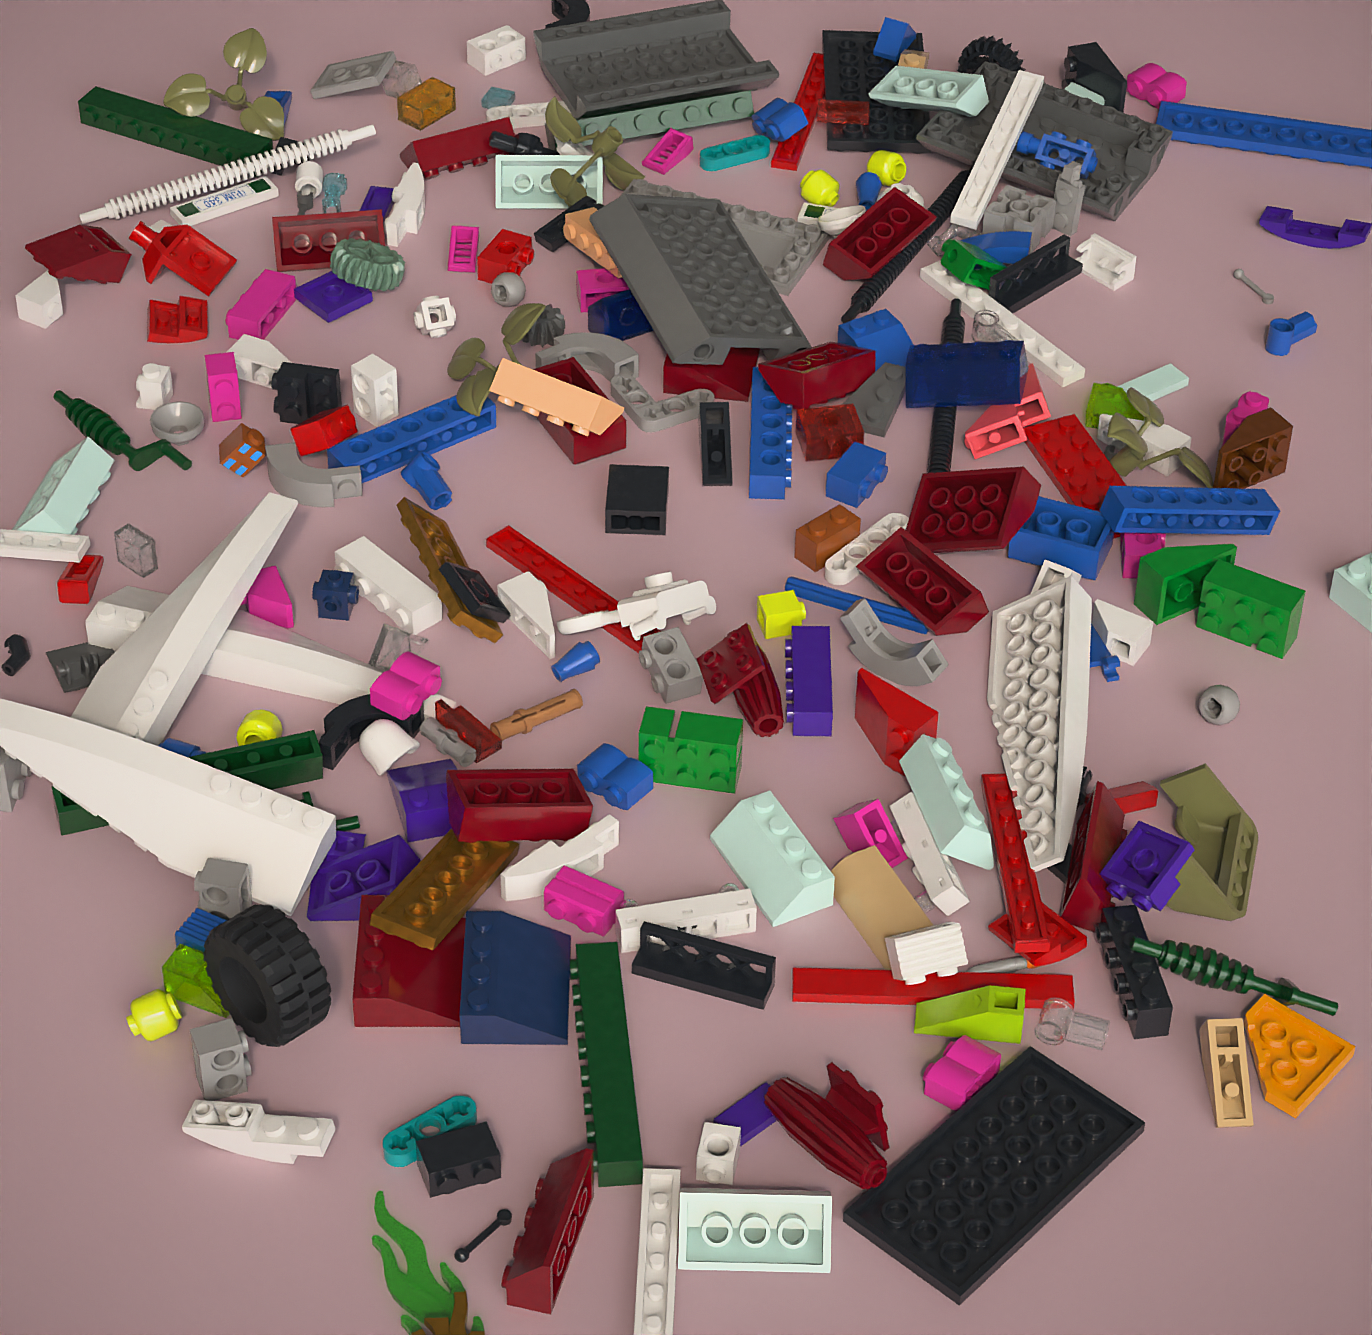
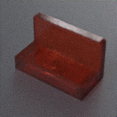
[435,699,502,764]

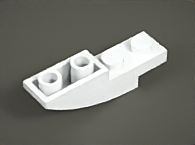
[383,163,425,247]
[500,814,619,901]
[182,1100,336,1164]

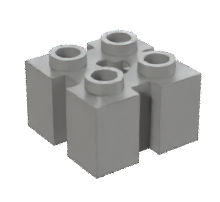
[982,185,1056,254]

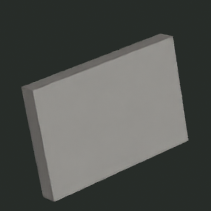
[310,51,397,99]

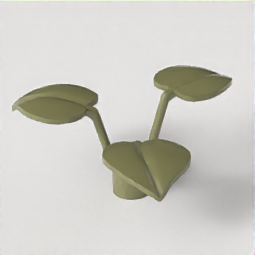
[163,28,284,141]
[545,96,645,207]
[447,303,546,416]
[1107,387,1214,488]

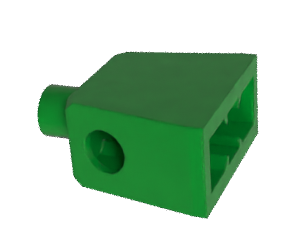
[941,239,1007,290]

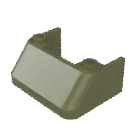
[1160,763,1258,921]

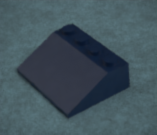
[459,911,571,1045]

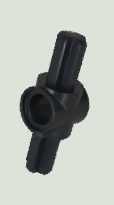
[489,131,560,155]

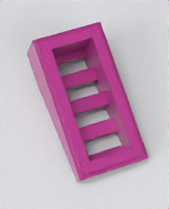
[642,128,694,175]
[448,226,479,273]

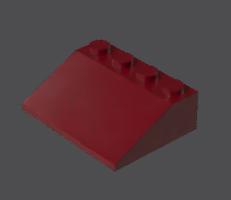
[663,347,760,402]
[906,466,1042,553]
[352,895,466,1027]

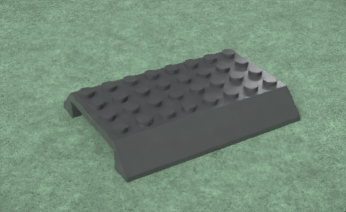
[533,0,779,118]

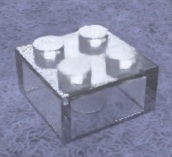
[114,523,158,578]

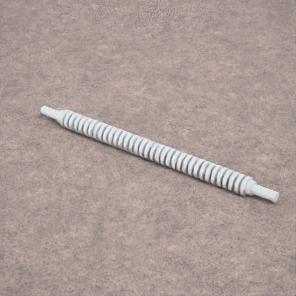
[79,124,376,225]

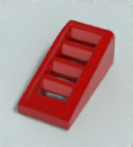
[57,555,104,604]

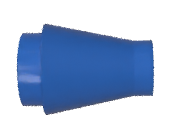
[856,172,882,211]
[551,641,600,682]

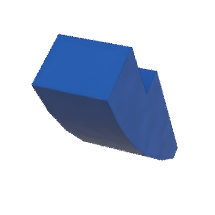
[961,231,1032,269]

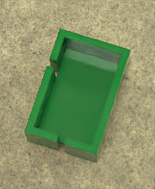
[1196,559,1306,659]
[638,706,743,794]

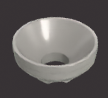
[150,402,204,446]

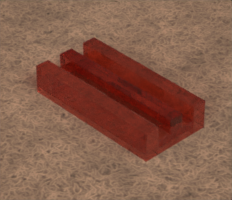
[817,99,869,125]

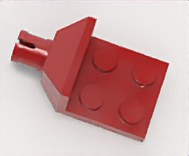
[129,221,237,297]

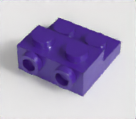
[1100,821,1195,912]

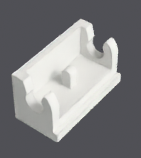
[1075,233,1137,291]

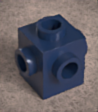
[312,569,359,621]

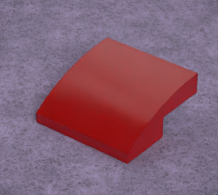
[147,296,208,344]
[988,903,1087,966]

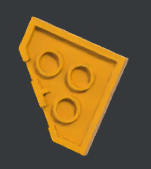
[1244,994,1356,1118]

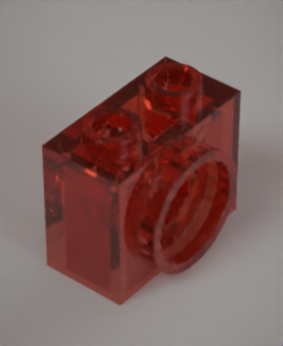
[795,403,864,462]

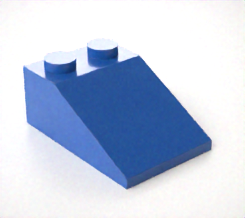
[837,309,931,389]

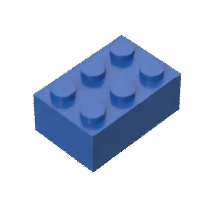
[1008,496,1114,580]

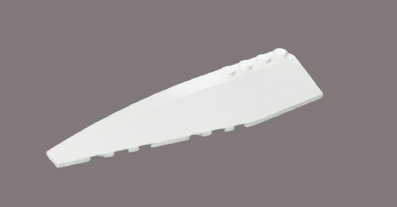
[71,492,298,746]
[987,576,1092,872]
[85,586,456,727]
[0,699,336,916]

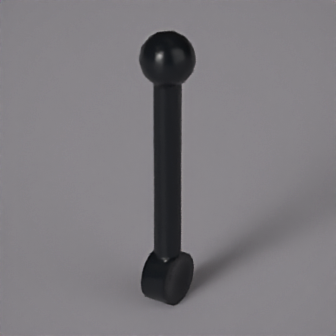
[454,1209,512,1263]

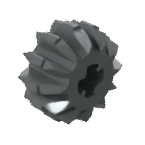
[522,304,565,348]

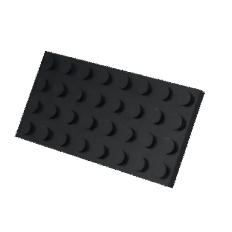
[822,30,932,154]
[843,1046,1145,1306]

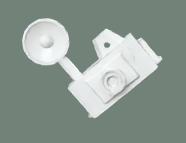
[557,571,716,640]

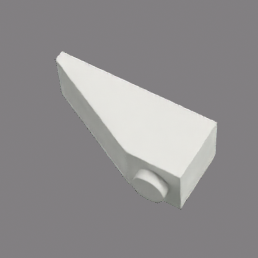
[497,571,555,659]

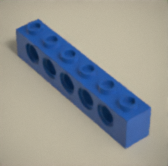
[749,367,792,500]
[327,395,496,483]
[1100,486,1280,535]

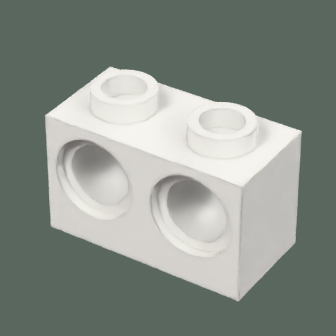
[467,25,526,76]
[351,354,399,427]

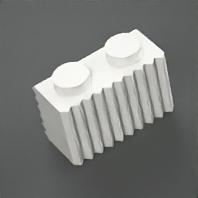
[885,922,968,985]

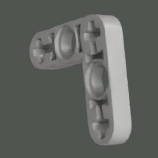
[611,374,714,433]

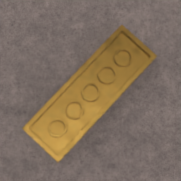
[396,497,503,643]
[370,828,520,950]

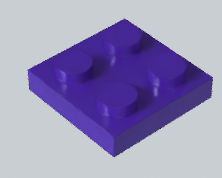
[294,271,373,323]

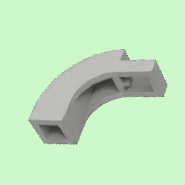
[535,333,639,382]
[265,442,362,507]
[840,598,949,686]

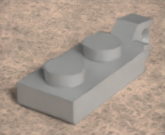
[1053,161,1085,237]

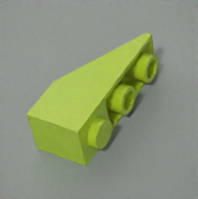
[914,985,1026,1044]

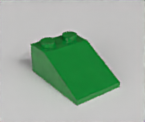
[1134,544,1237,625]

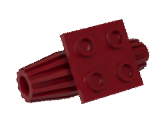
[697,623,784,737]
[764,1062,890,1189]

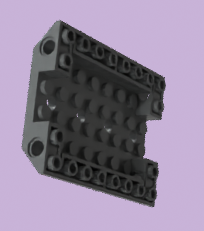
[917,61,1173,221]
[589,194,812,365]

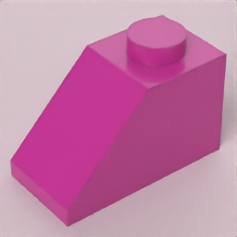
[241,565,294,629]
[833,799,908,868]

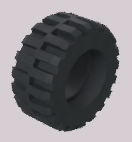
[203,904,332,1047]

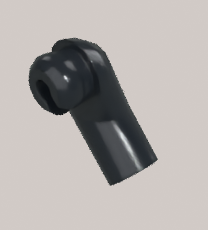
[1,634,31,676]

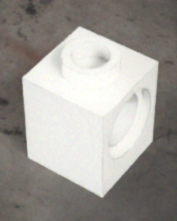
[696,1122,741,1185]

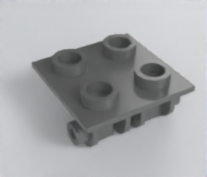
[46,642,115,693]

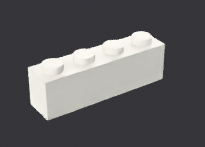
[334,536,442,636]

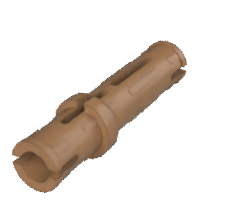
[490,689,583,743]

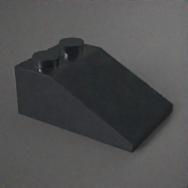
[1062,42,1127,112]

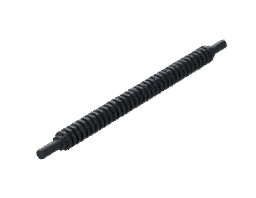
[841,166,974,323]
[927,298,965,473]

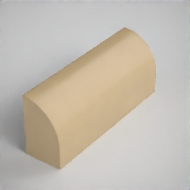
[831,845,933,970]

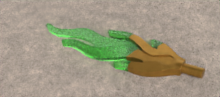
[372,1191,485,1335]

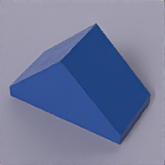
[873,17,916,61]

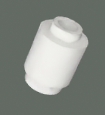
[295,161,323,199]

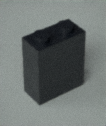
[605,464,669,535]

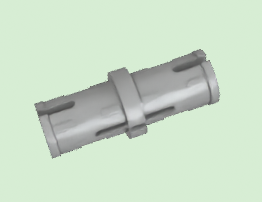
[420,717,477,767]

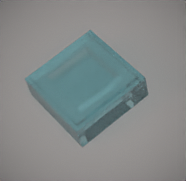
[481,87,515,109]

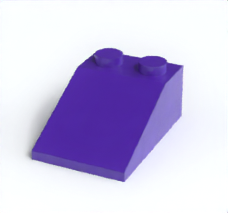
[387,759,458,843]
[307,834,421,921]

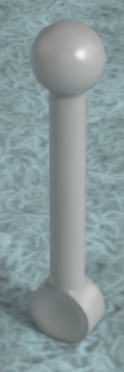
[1234,269,1274,304]

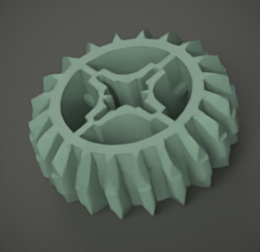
[330,238,405,291]

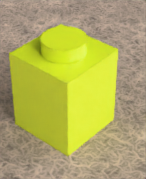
[757,590,806,639]

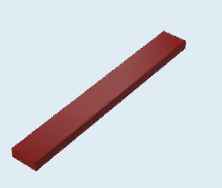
[771,52,825,171]
[486,525,661,654]
[981,774,1050,953]
[792,968,1075,1009]

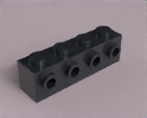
[1095,905,1173,1039]

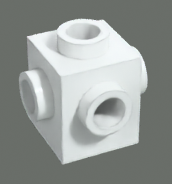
[413,296,456,338]

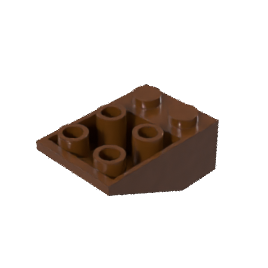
[1213,407,1293,489]

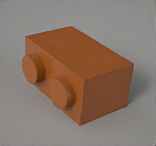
[794,504,861,572]

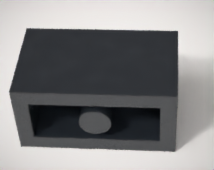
[416,1122,501,1198]

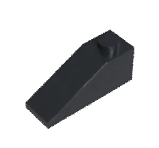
[698,402,733,486]

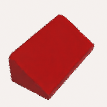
[1085,781,1158,814]

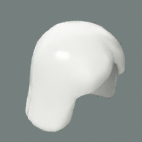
[359,719,420,776]

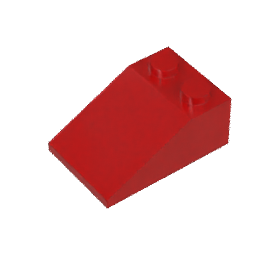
[855,668,939,777]

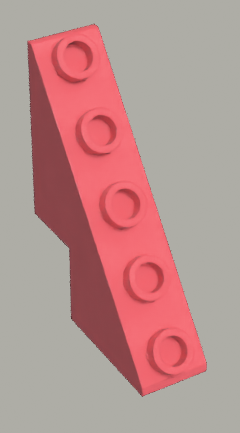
[964,363,1051,459]

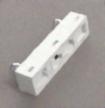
[890,792,970,916]
[616,883,757,953]

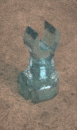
[322,173,347,213]

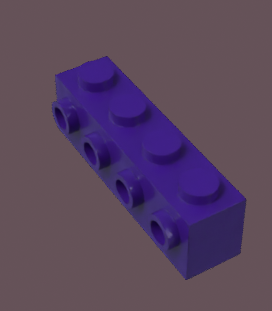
[785,626,833,736]

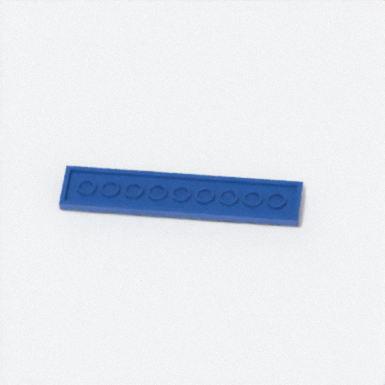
[1156,101,1372,169]

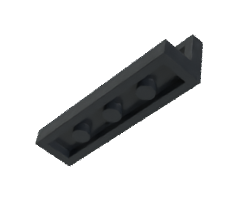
[989,234,1083,313]
[632,921,776,1010]

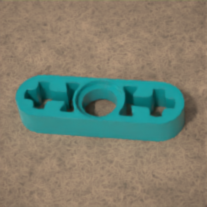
[700,135,770,171]
[383,1096,477,1167]

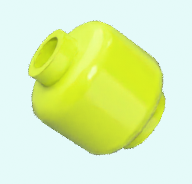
[867,150,906,187]
[800,170,840,207]
[236,709,283,746]
[126,989,183,1042]

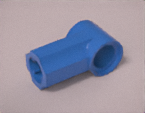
[1265,311,1317,356]
[401,450,452,510]

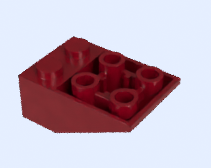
[25,225,132,284]

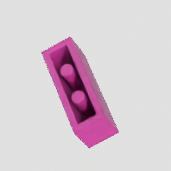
[225,269,297,340]

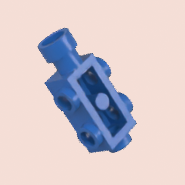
[1016,131,1098,180]

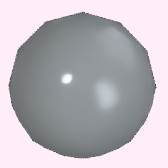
[491,272,526,307]
[1199,685,1240,725]

